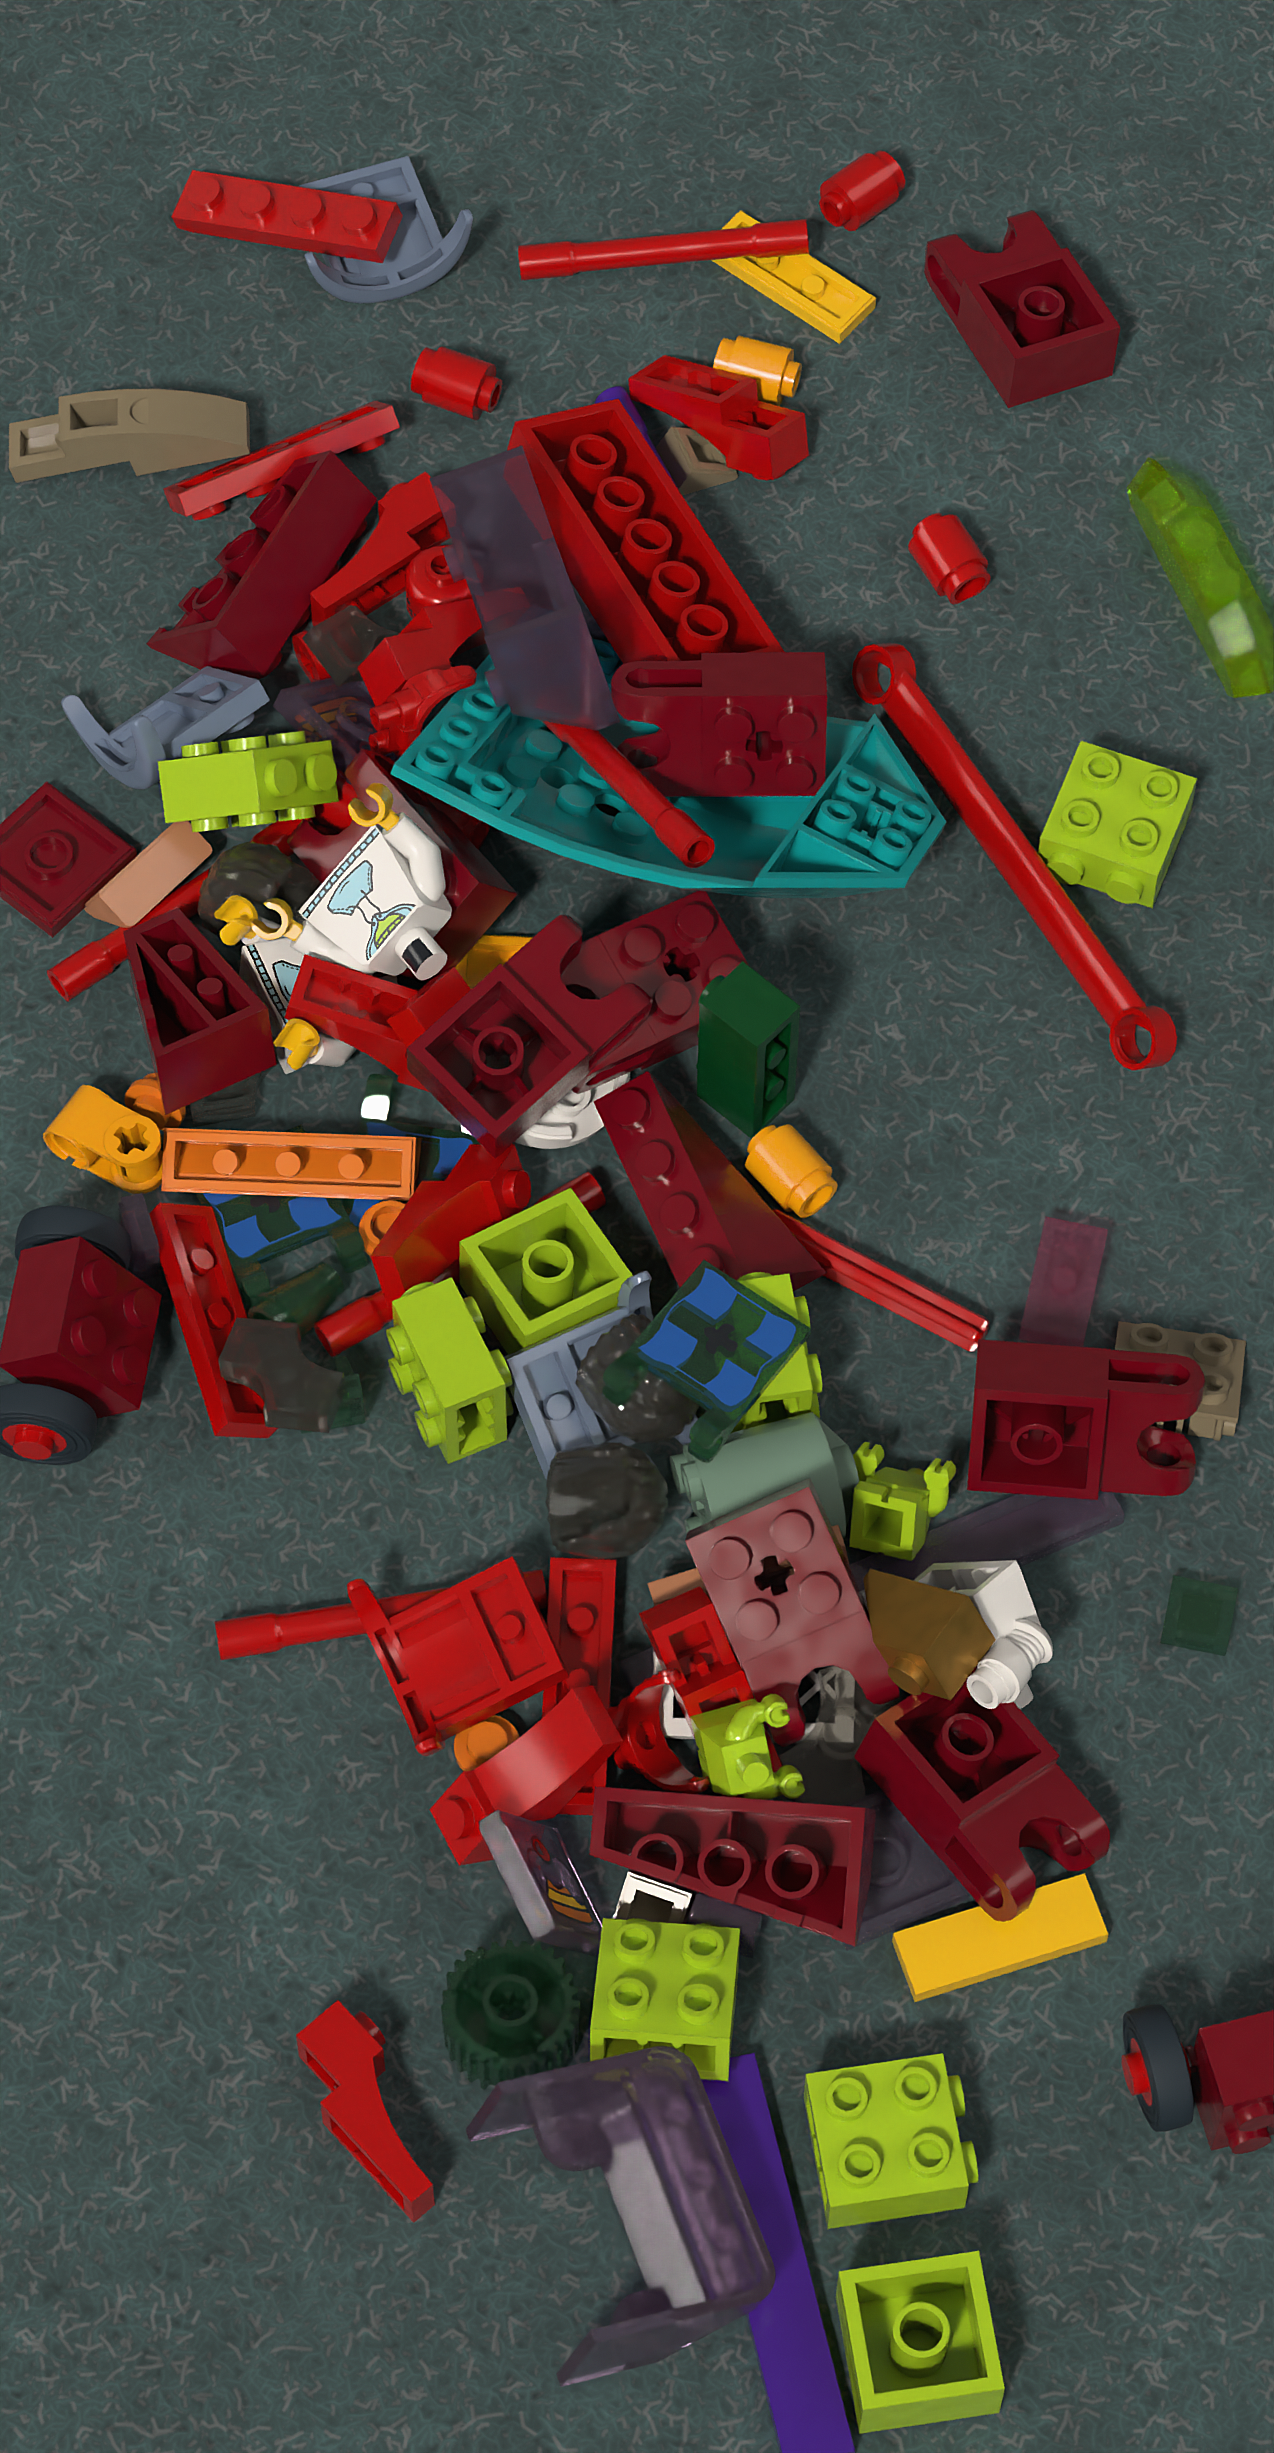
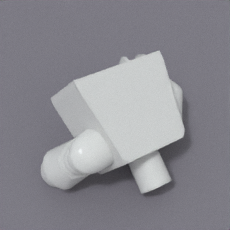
[861,1560,1053,1709]

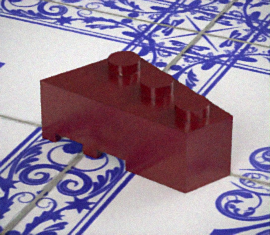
[123,908,277,1115]

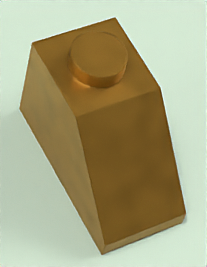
[863,1569,996,1700]

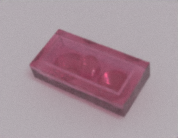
[1019,1216,1108,1347]

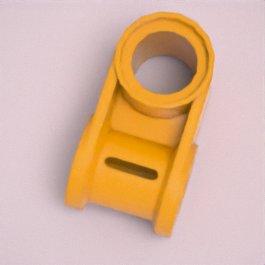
[43,1085,163,1194]

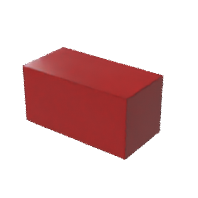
[386,967,471,1047]

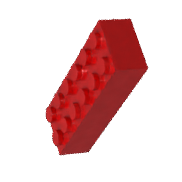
[501,399,785,664]

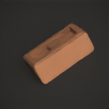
[84,821,213,928]

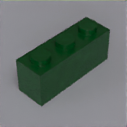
[696,961,800,1139]

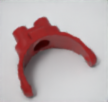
[369,665,477,757]
[607,1668,710,1794]

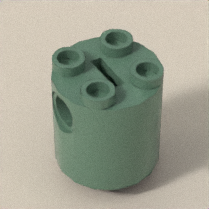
[670,1412,859,1538]

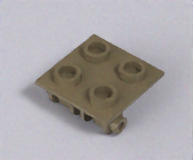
[1115,1321,1246,1441]

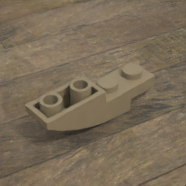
[9,389,250,483]

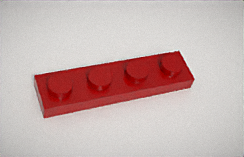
[171,170,403,263]
[163,401,400,521]
[147,1202,281,1438]
[542,1557,616,1816]

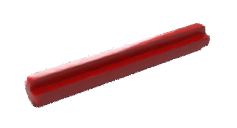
[772,1209,990,1352]

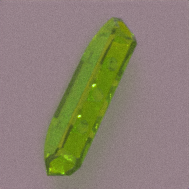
[1127,457,1274,698]

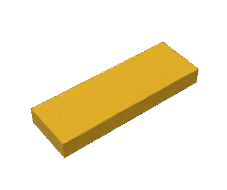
[712,210,876,344]
[892,1873,1109,2002]

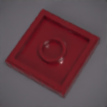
[0,781,137,938]

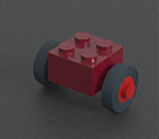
[0,1206,162,1465]
[1122,2004,1274,2154]

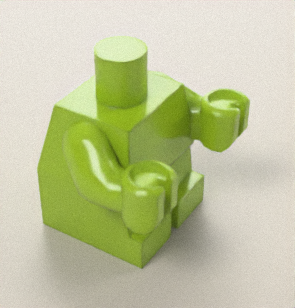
[849,1442,956,1561]
[690,1694,805,1800]

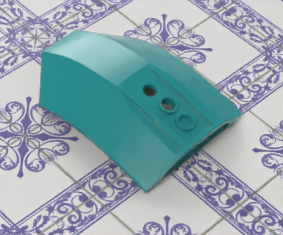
[391,607,946,898]

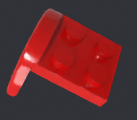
[347,1556,570,1757]

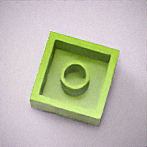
[459,1188,633,1355]
[836,2251,1005,2434]

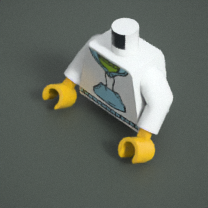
[251,783,452,980]
[214,895,397,1074]

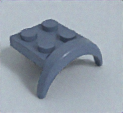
[299,156,473,304]
[61,666,270,790]
[504,1271,714,1480]

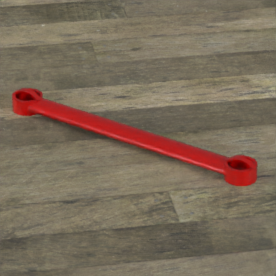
[852,643,1177,1070]

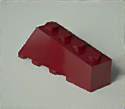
[146,450,377,679]
[594,1071,827,1328]
[589,1786,876,1946]

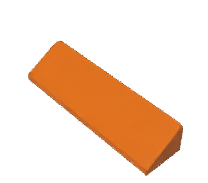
[161,1128,421,1201]

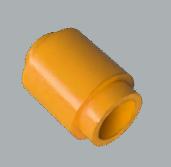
[713,335,802,406]
[745,1124,838,1218]

